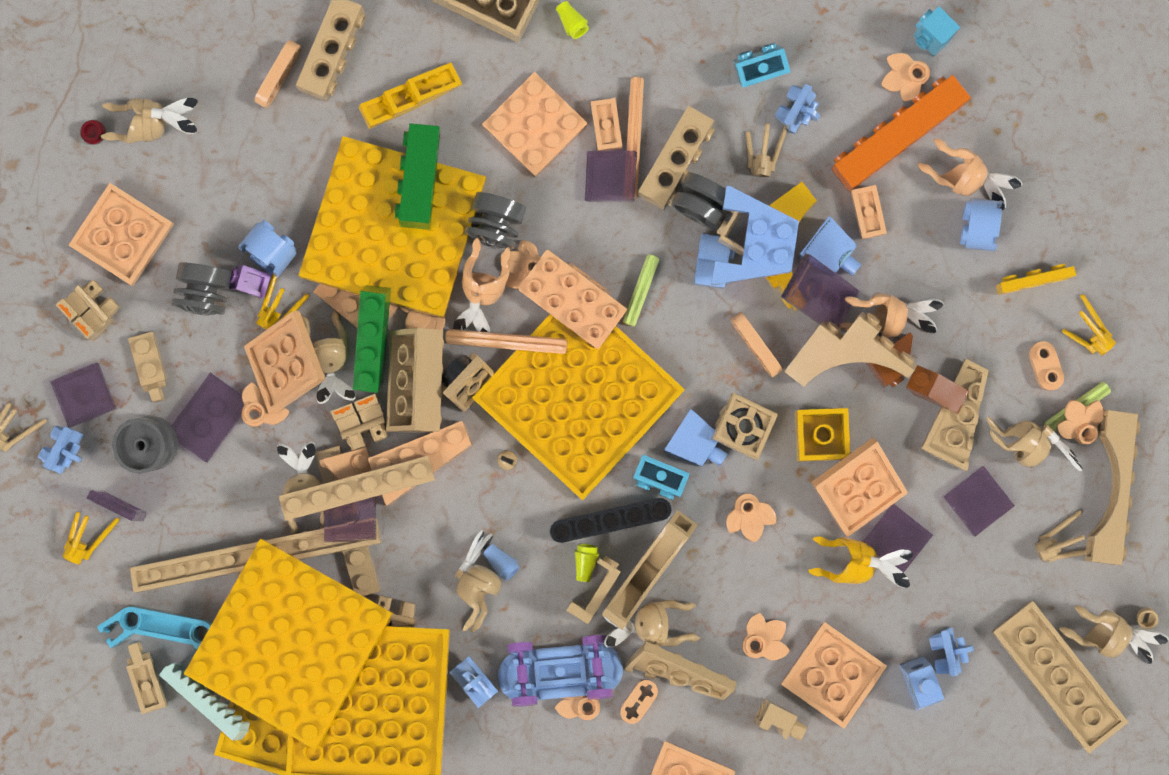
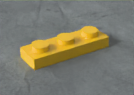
[996,264,1077,295]

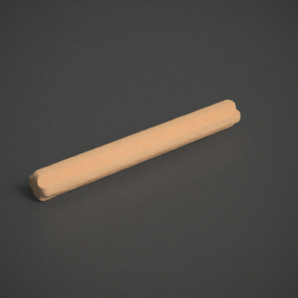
[624,77,644,200]
[445,329,568,354]

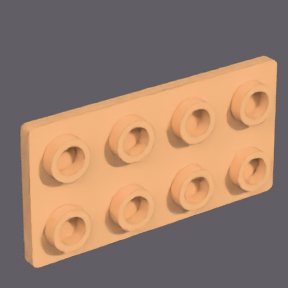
[519,250,627,349]

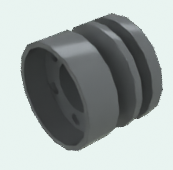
[464,192,526,249]
[171,262,232,316]

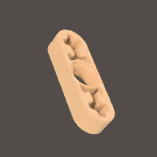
[254,40,302,108]
[730,312,783,378]

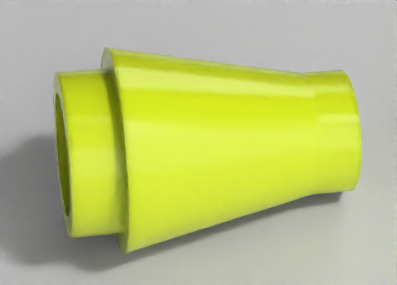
[556,1,589,39]
[574,544,599,582]

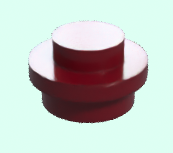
[80,120,106,145]

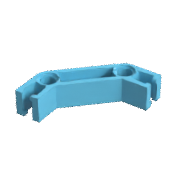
[97,606,213,650]

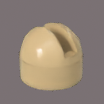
[497,450,517,471]
[1136,607,1159,629]

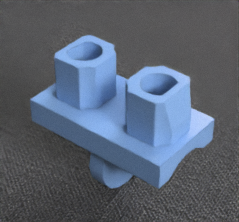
[775,84,820,134]
[38,426,83,474]
[929,627,974,677]
[449,656,498,708]

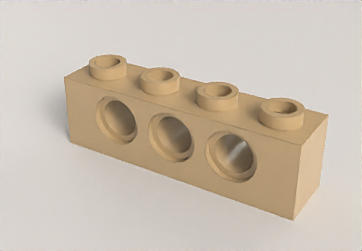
[296,0,366,102]
[638,106,715,210]

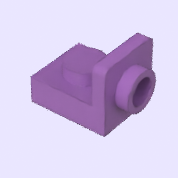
[230,265,271,298]

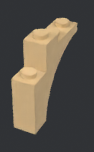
[784,312,917,387]
[602,510,698,630]

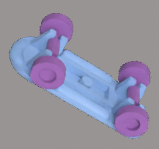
[498,635,623,707]

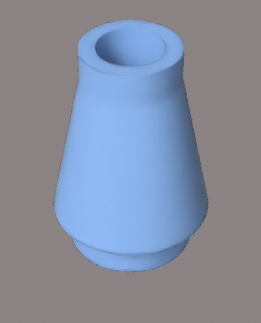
[483,544,520,581]

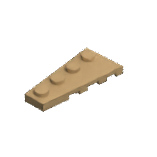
[920,359,988,472]
[624,641,737,700]

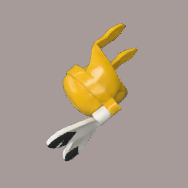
[808,536,913,588]

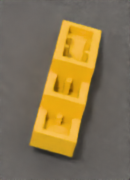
[358,62,462,129]

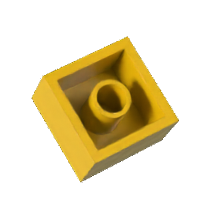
[794,408,850,462]

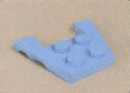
[711,186,799,285]

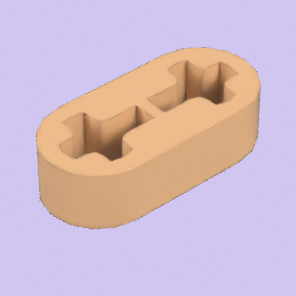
[620,679,658,724]

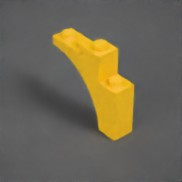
[766,182,817,312]

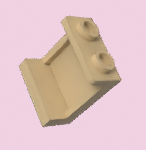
[566,556,621,624]

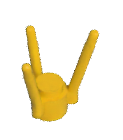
[256,272,309,330]
[1062,294,1116,356]
[62,512,119,565]

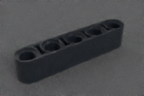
[550,498,672,543]

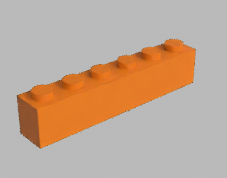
[831,75,971,192]

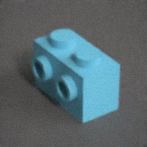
[913,6,960,56]
[733,43,791,88]
[633,455,690,500]

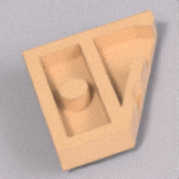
[319,447,380,503]

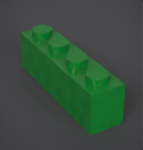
[395,123,441,230]
[353,285,391,393]

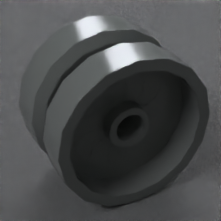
[671,172,727,230]
[112,416,179,474]

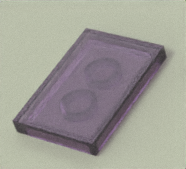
[781,253,859,327]
[172,372,244,463]

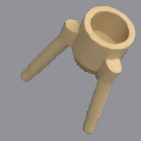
[746,123,788,177]
[0,402,47,452]
[1035,510,1086,563]

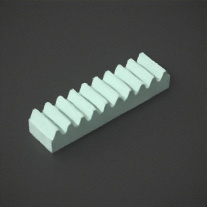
[159,663,250,741]

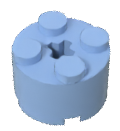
[960,198,1002,251]
[238,220,297,278]

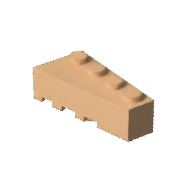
[368,421,473,506]

